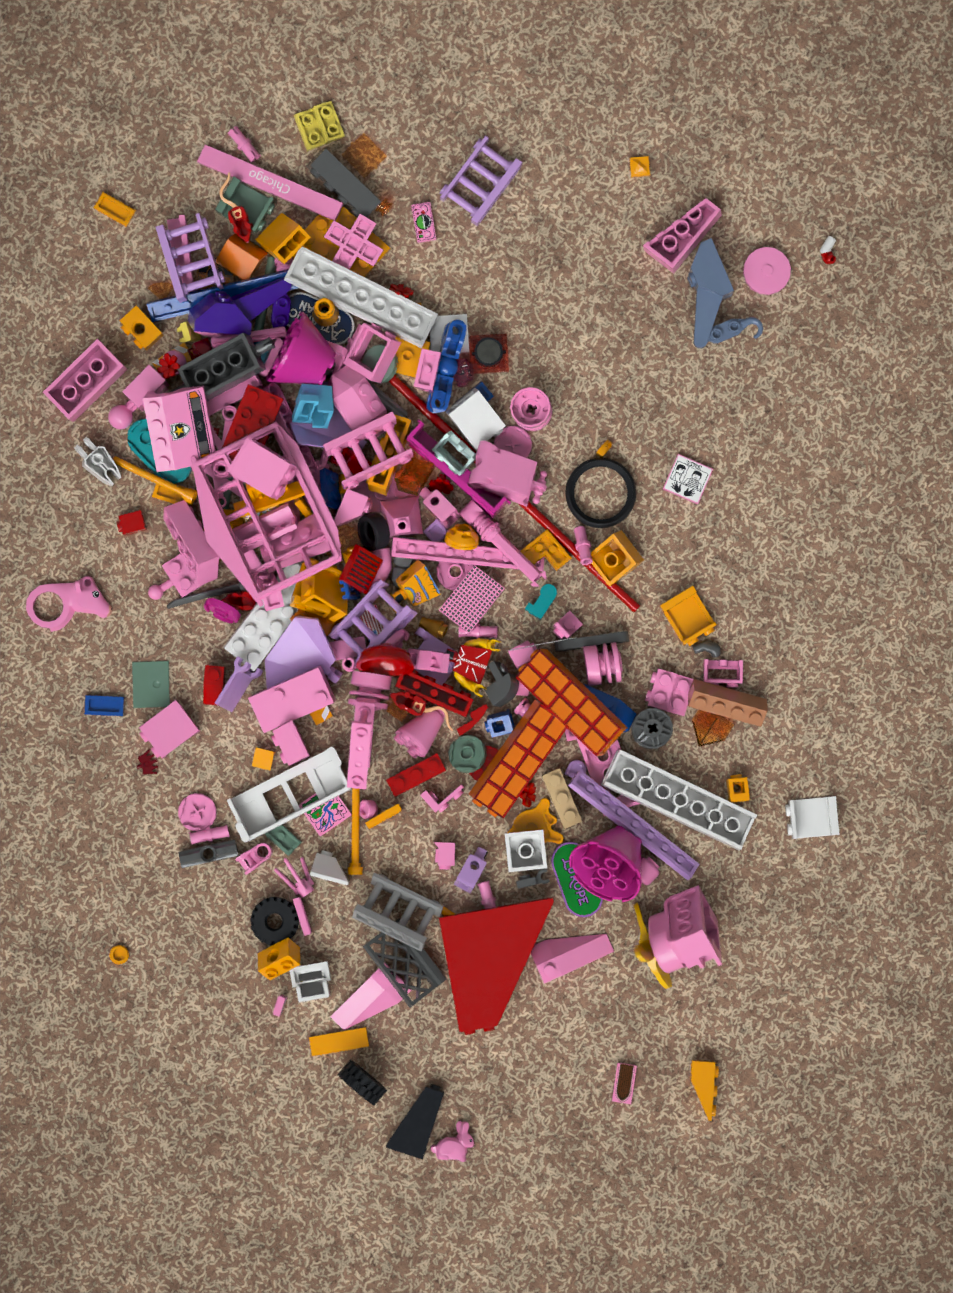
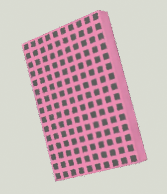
[439,565,505,634]

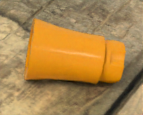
[312,298,339,327]

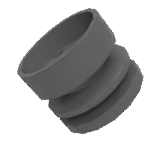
[631,708,673,749]

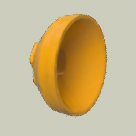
[444,524,479,550]

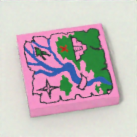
[299,793,352,837]

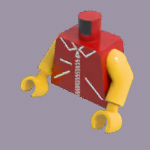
[446,638,501,697]

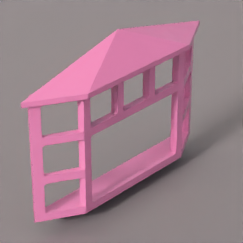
[191,422,342,607]

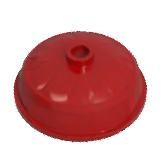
[356,643,414,676]

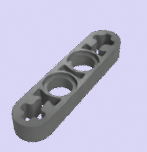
[554,631,629,652]

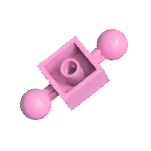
[108,350,186,429]

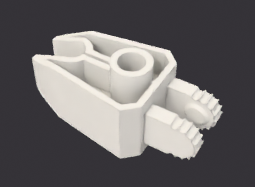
[74,437,121,486]

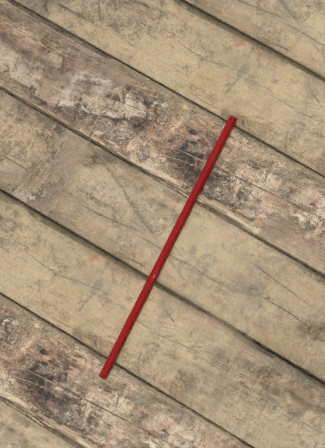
[388,375,640,613]

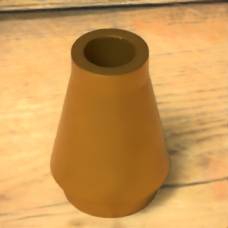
[419,616,449,639]

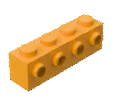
[366,414,412,496]

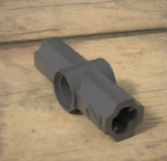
[178,839,239,868]

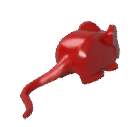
[221,592,257,610]

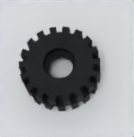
[250,897,299,945]
[338,1059,387,1106]

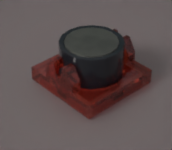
[469,333,509,374]

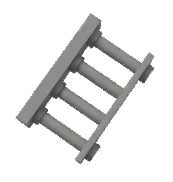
[352,873,444,951]

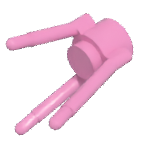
[274,857,314,898]

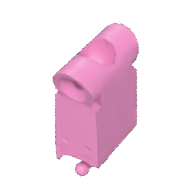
[468,440,547,507]

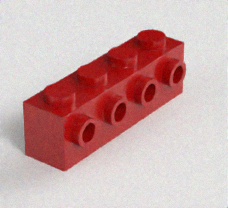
[395,670,474,718]

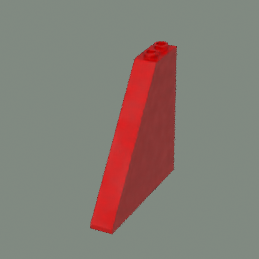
[439,897,555,1035]

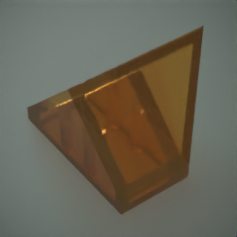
[692,710,734,747]

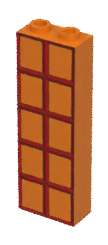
[516,648,627,757]
[469,700,567,819]

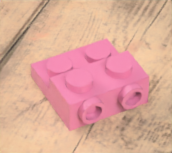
[645,668,694,716]

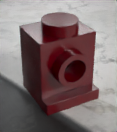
[187,338,212,361]

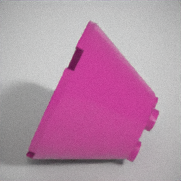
[266,312,336,385]
[569,826,642,902]

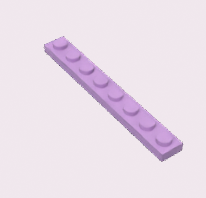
[568,770,699,880]

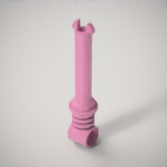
[459,500,547,587]

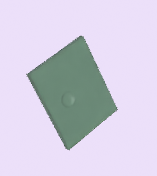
[132,661,170,708]

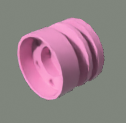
[510,387,552,431]
[583,642,623,686]
[348,671,392,711]

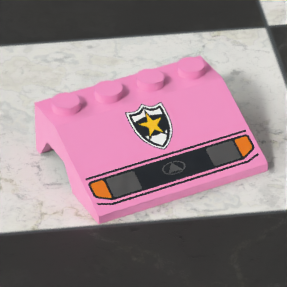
[143,386,216,472]

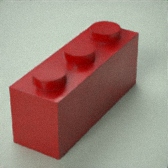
[386,754,446,797]

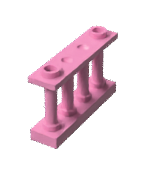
[323,412,413,490]
[347,697,376,789]

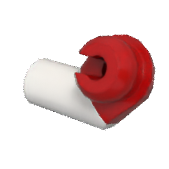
[820,236,836,265]

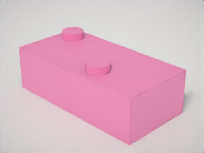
[43,339,128,422]
[248,665,336,733]

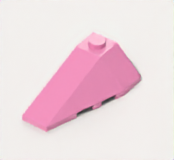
[531,934,614,984]
[330,962,411,1030]

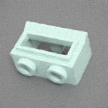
[432,431,476,476]

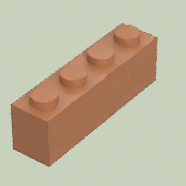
[688,679,768,727]

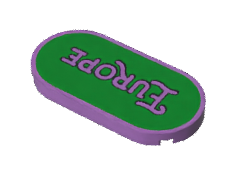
[551,842,603,917]

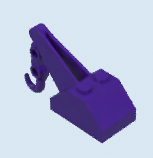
[188,277,291,339]

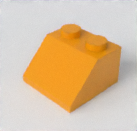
[591,530,644,587]

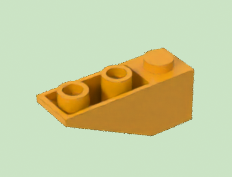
[690,1060,719,1121]

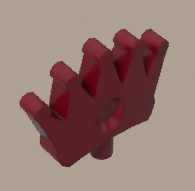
[136,750,158,775]

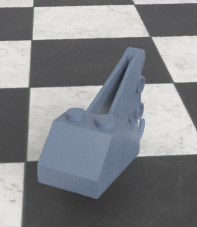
[687,238,763,349]

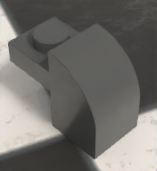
[484,661,519,707]

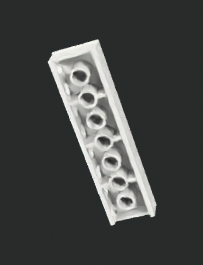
[601,750,757,851]

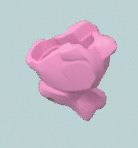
[431,1121,474,1162]

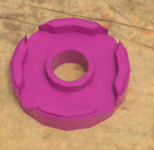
[204,598,241,624]

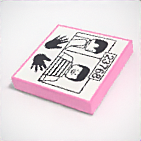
[663,454,713,504]

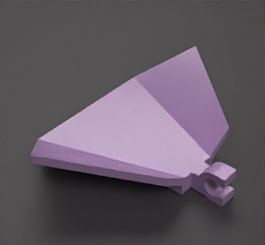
[290,381,367,450]
[265,616,343,688]

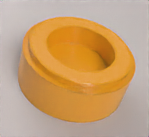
[109,945,129,965]

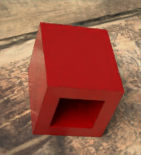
[116,510,147,536]

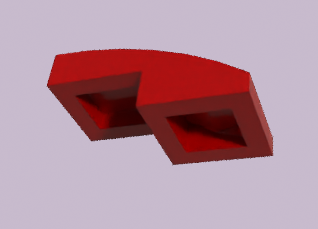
[456,704,488,736]

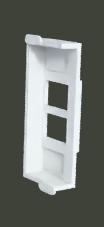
[227,747,352,842]

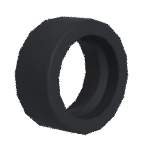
[357,513,390,551]

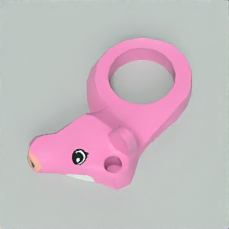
[26,576,112,632]

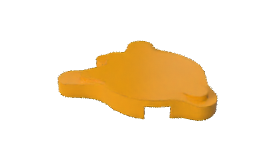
[507,798,564,844]

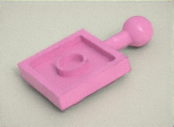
[148,554,206,600]

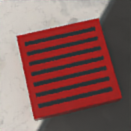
[339,544,383,595]

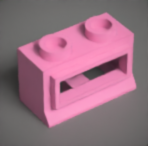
[703,659,743,688]

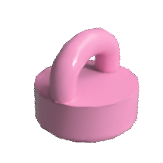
[359,800,378,819]

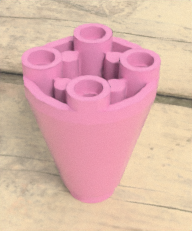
[394,709,445,758]

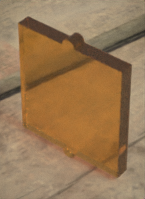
[341,133,387,179]

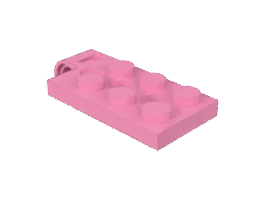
[576,737,640,816]

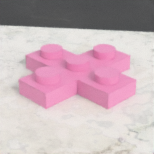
[324,214,383,270]

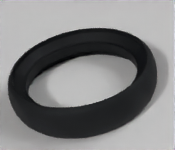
[565,458,636,528]

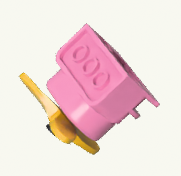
[633,885,722,989]

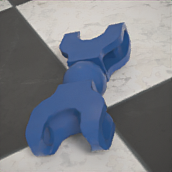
[426,320,467,414]

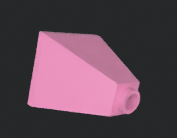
[380,496,423,538]

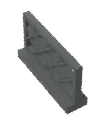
[363,918,447,1008]

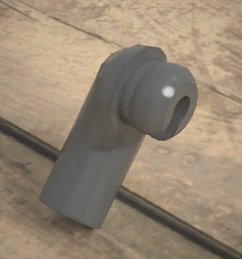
[692,640,721,658]

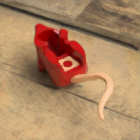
[219,172,253,243]
[390,692,453,731]

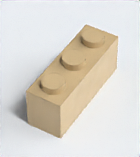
[542,768,582,829]

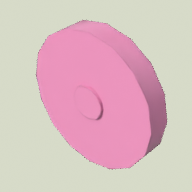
[743,247,791,295]

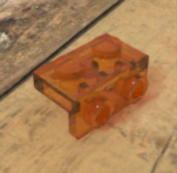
[394,452,434,496]

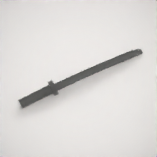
[167,581,245,609]

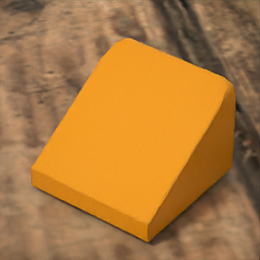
[252,747,275,771]

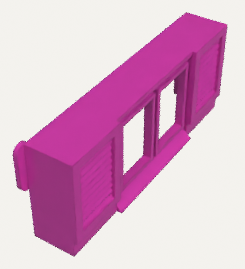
[406,419,511,519]

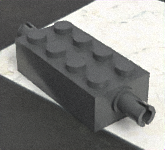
[170,333,275,401]

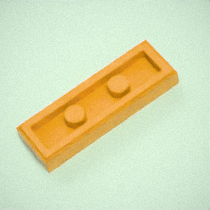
[309,1027,369,1056]

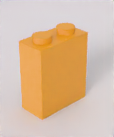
[255,212,311,264]

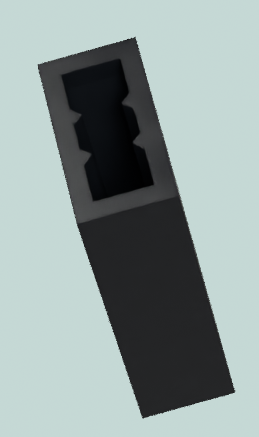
[386,1084,444,1160]

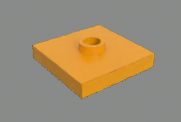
[395,336,430,378]

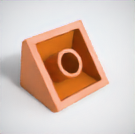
[215,233,268,280]

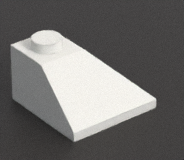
[310,850,350,885]

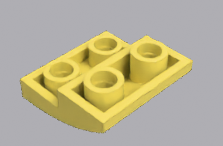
[294,101,345,151]

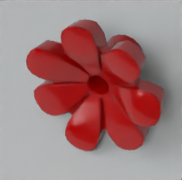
[389,284,414,298]
[157,353,180,379]
[429,474,454,494]
[519,782,536,807]

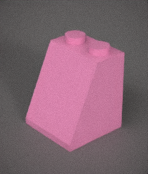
[227,438,297,500]

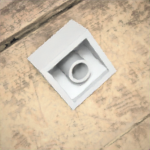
[505,830,547,872]

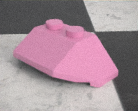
[331,366,387,437]

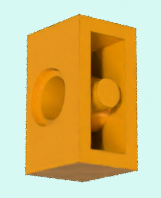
[119,305,164,351]
[258,938,300,980]

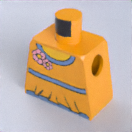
[392,560,441,606]

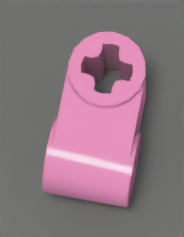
[235,843,273,875]

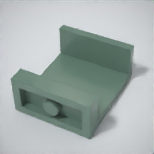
[215,177,276,234]

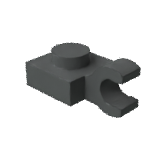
[516,869,550,889]

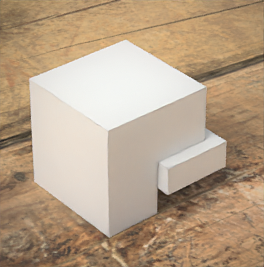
[290,961,331,1002]

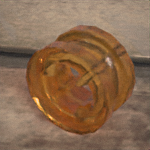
[375,198,394,217]

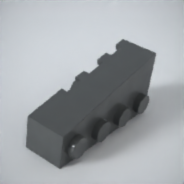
[306,149,381,218]

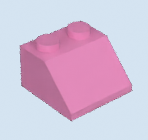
[334,489,373,526]
[271,721,310,766]

